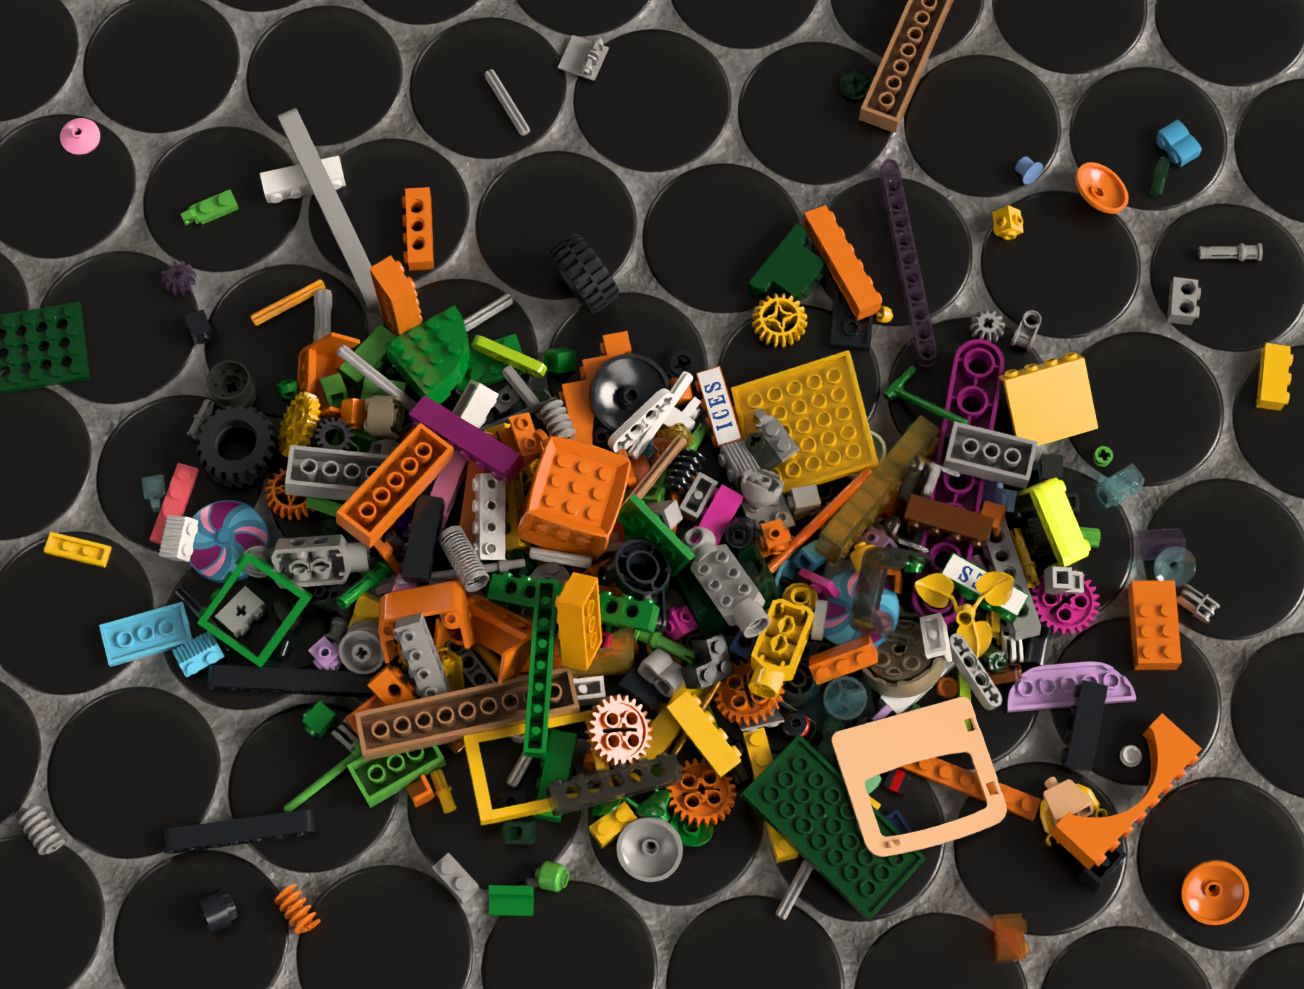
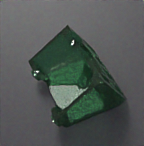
[676,542,780,634]

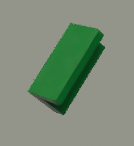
[488,885,534,916]

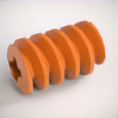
[274,884,321,934]

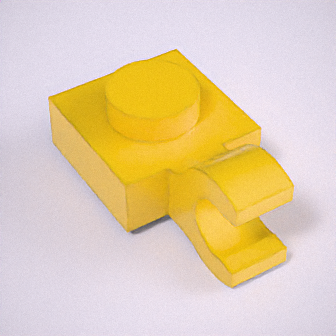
[985,610,1001,646]

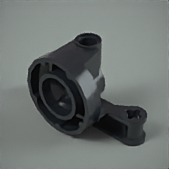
[597,539,671,632]

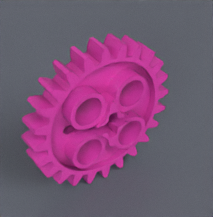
[1031,570,1100,637]

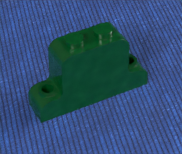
[748,224,825,302]

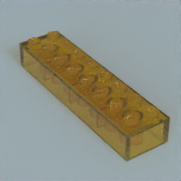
[815,415,941,565]

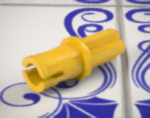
[430,769,457,813]

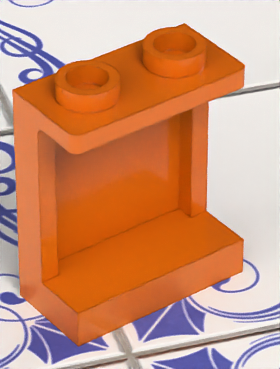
[496,412,542,469]

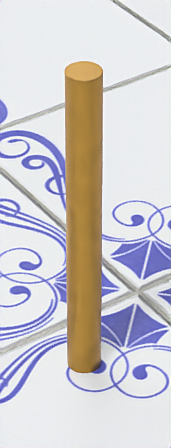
[670,681,722,756]

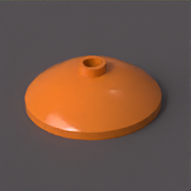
[1075,162,1128,214]
[1181,860,1249,925]

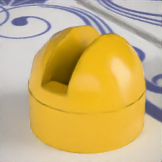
[876,306,893,323]

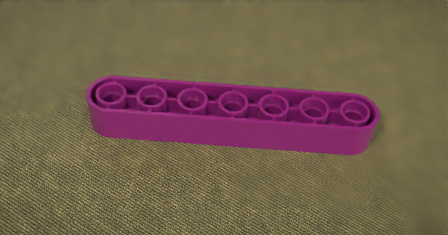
[908,339,1004,631]

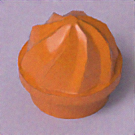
[583,750,597,772]

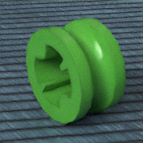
[1093,446,1113,467]

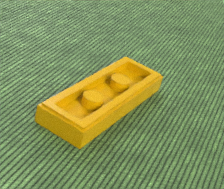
[43,532,112,568]

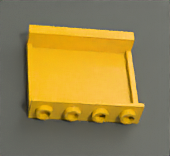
[999,352,1098,446]

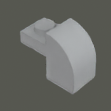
[1044,566,1084,595]

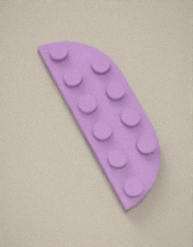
[1006,662,1136,713]

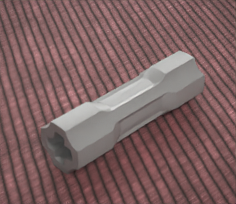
[313,289,332,342]

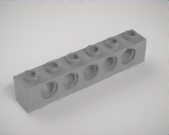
[982,519,1041,641]

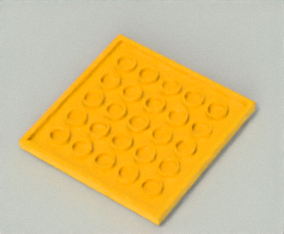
[731,350,879,496]

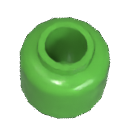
[535,861,569,892]

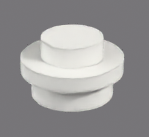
[1120,745,1142,767]

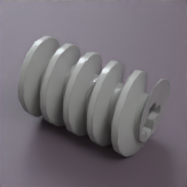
[539,400,576,440]
[19,806,65,855]

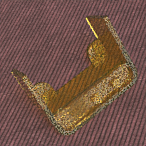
[553,613,634,678]

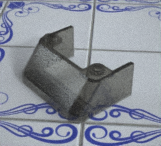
[884,456,960,553]
[849,547,931,644]

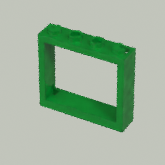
[197,551,313,668]

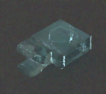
[142,474,166,512]

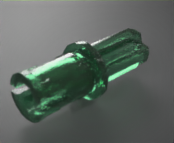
[1149,157,1170,197]

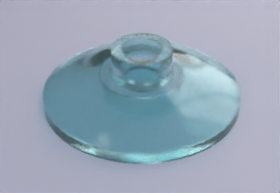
[1154,546,1196,587]

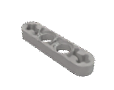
[949,633,1002,710]

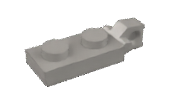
[755,408,800,462]

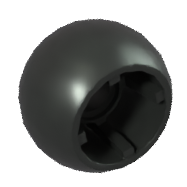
[780,661,820,706]

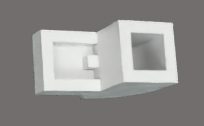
[660,397,702,436]

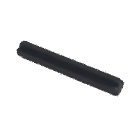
[174,585,233,651]

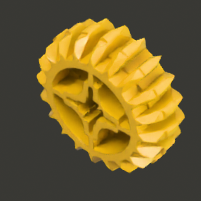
[752,293,807,348]

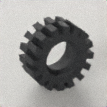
[312,417,353,451]

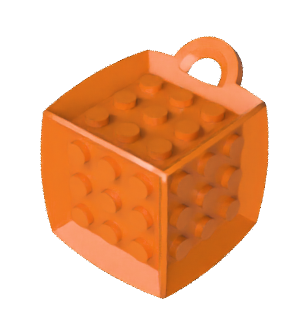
[517,429,631,561]

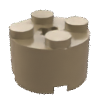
[364,395,404,438]

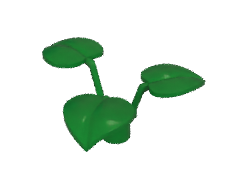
[592,759,678,822]

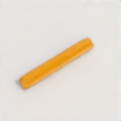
[250,279,326,326]

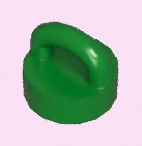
[276,379,298,400]

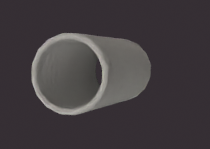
[437,526,490,592]

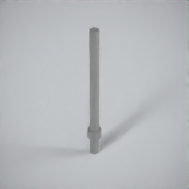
[396,558,526,586]

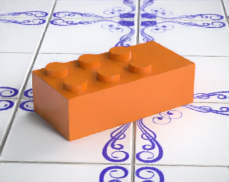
[1128,580,1182,670]

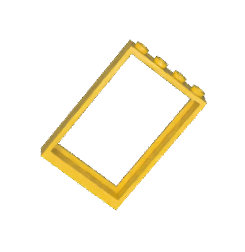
[463,710,614,826]

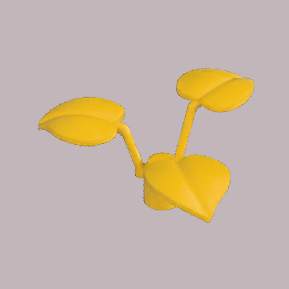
[915,571,1014,658]

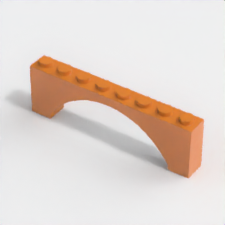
[1049,713,1202,870]

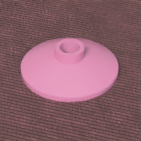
[60,118,100,155]

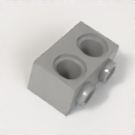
[1167,277,1201,325]

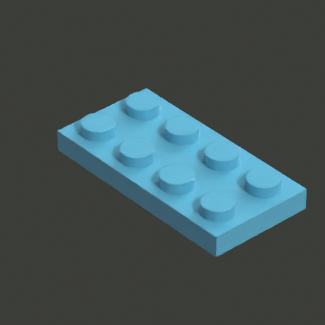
[99,601,193,667]

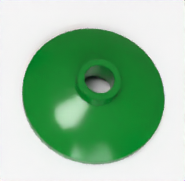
[670,814,713,847]

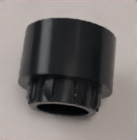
[196,889,238,933]

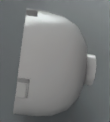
[740,469,784,508]

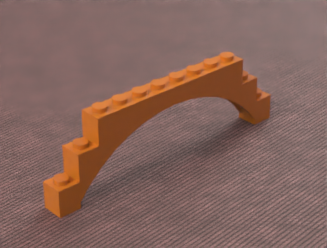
[559,331,678,576]

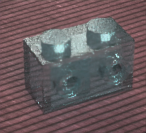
[1095,463,1145,509]

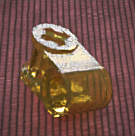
[655,422,695,449]

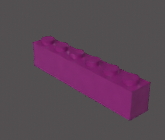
[409,395,525,483]

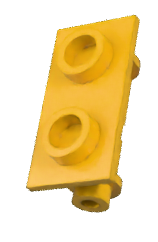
[441,650,465,692]

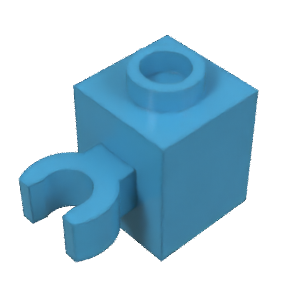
[792,539,831,572]

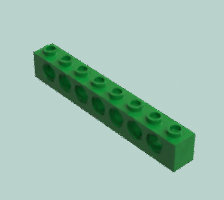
[486,571,660,634]
[523,578,559,758]

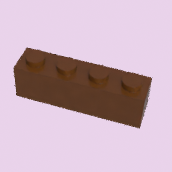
[903,494,994,548]

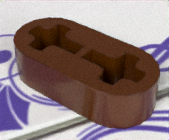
[984,662,1022,685]

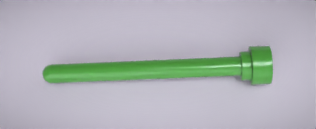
[283,742,363,812]

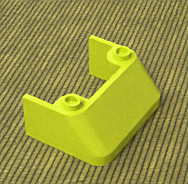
[1017,477,1091,568]

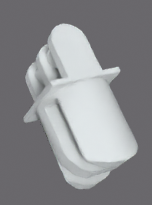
[999,624,1024,663]

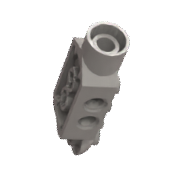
[682,527,771,638]
[244,534,371,588]

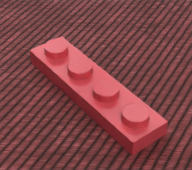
[150,463,199,544]

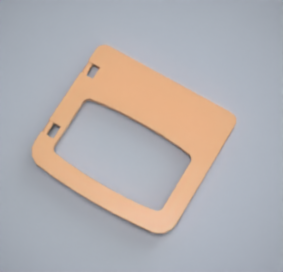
[831,697,1007,857]

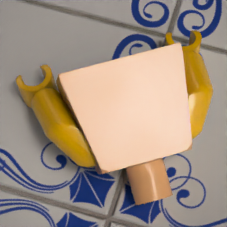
[1040,777,1108,846]

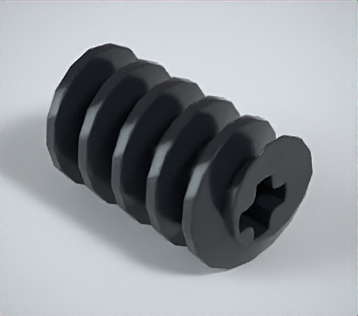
[664,449,706,497]

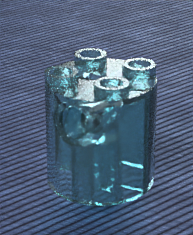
[823,676,867,722]

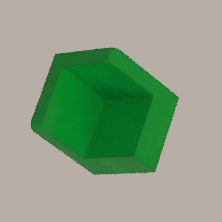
[544,347,576,374]

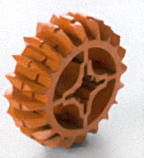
[265,468,315,520]

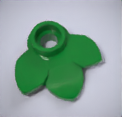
[881,557,924,574]

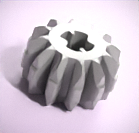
[969,309,1005,343]

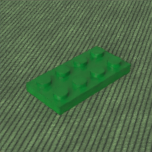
[454,334,526,393]
[616,494,695,577]

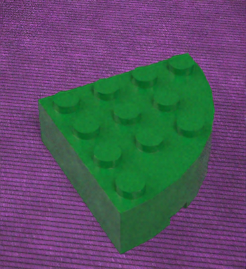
[384,305,470,404]

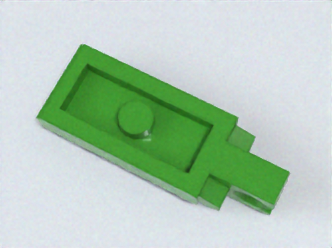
[181,189,239,225]

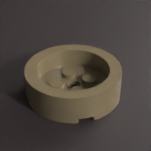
[861,610,946,698]

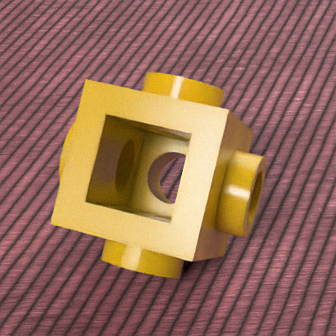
[992,205,1023,240]

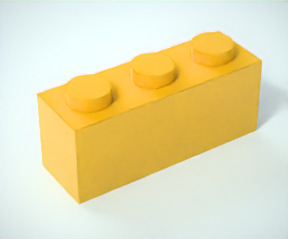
[1256,343,1293,411]

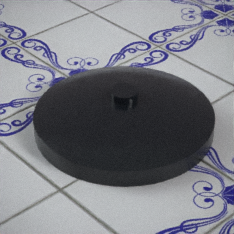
[589,354,671,437]

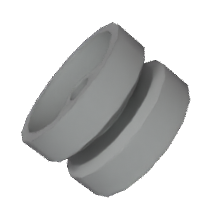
[339,619,384,674]

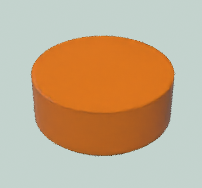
[936,677,959,699]

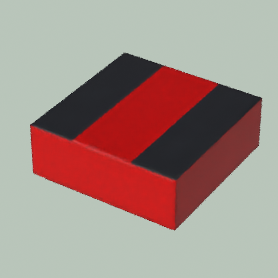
[882,769,912,796]

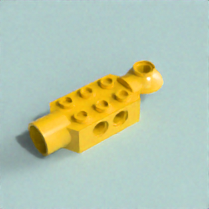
[748,583,818,699]

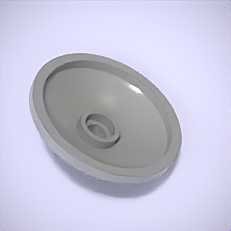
[617,817,683,882]

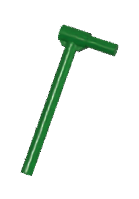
[882,366,968,424]

